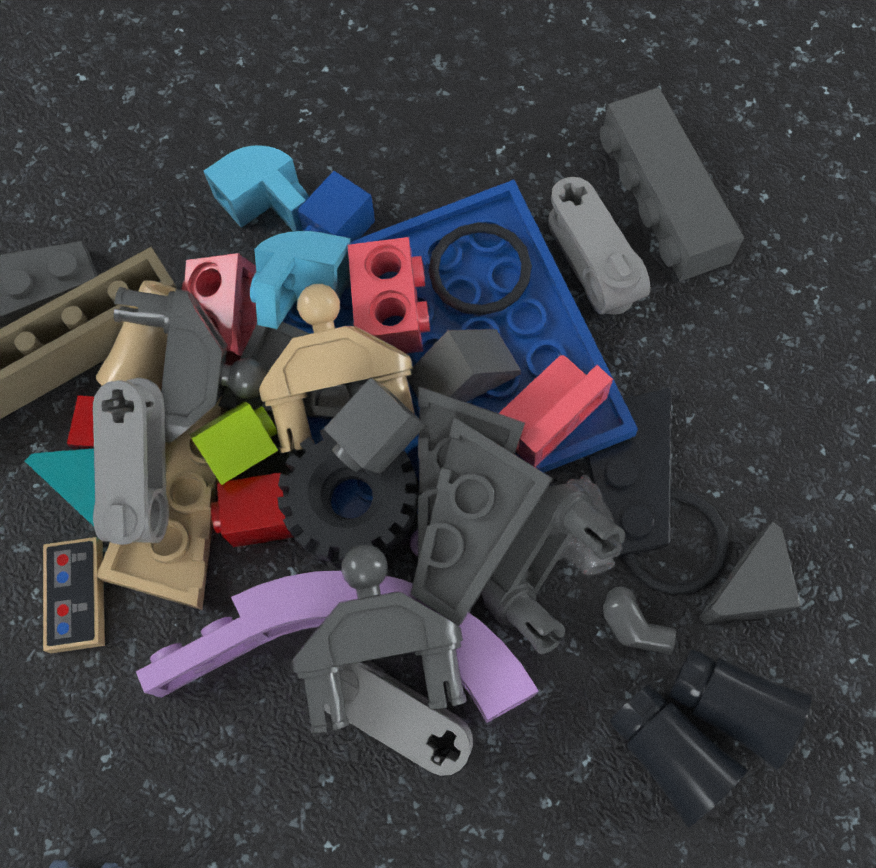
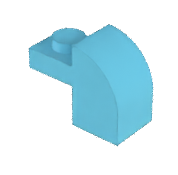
[204,145,309,231]
[250,231,350,329]

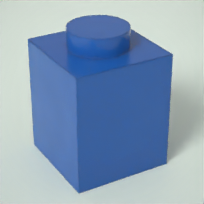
[297,171,375,242]

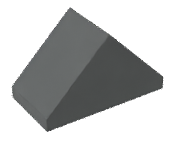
[406,329,521,402]
[699,522,801,625]

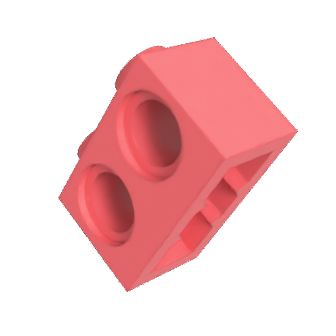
[348,237,430,353]
[182,253,257,365]

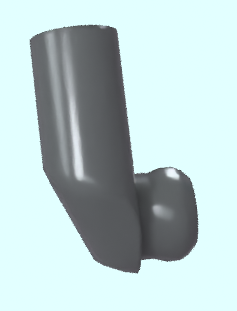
[603,587,676,655]

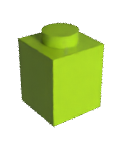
[189,401,278,485]

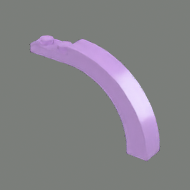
[136,570,538,723]

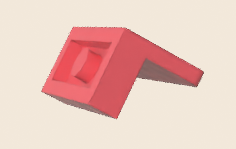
[499,355,613,467]

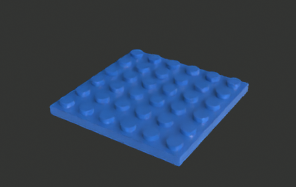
[282,180,638,518]

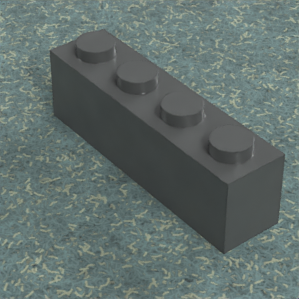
[600,87,744,281]

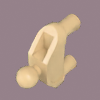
[259,284,414,453]

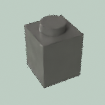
[324,377,426,474]

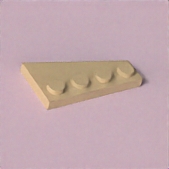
[96,396,227,610]

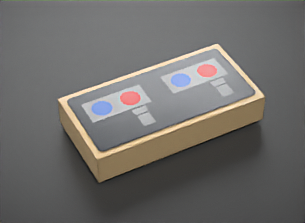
[43,537,105,653]

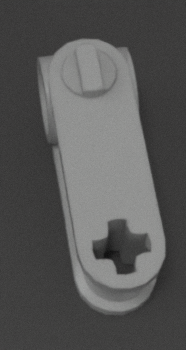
[548,177,650,315]
[93,378,169,545]
[324,660,473,776]

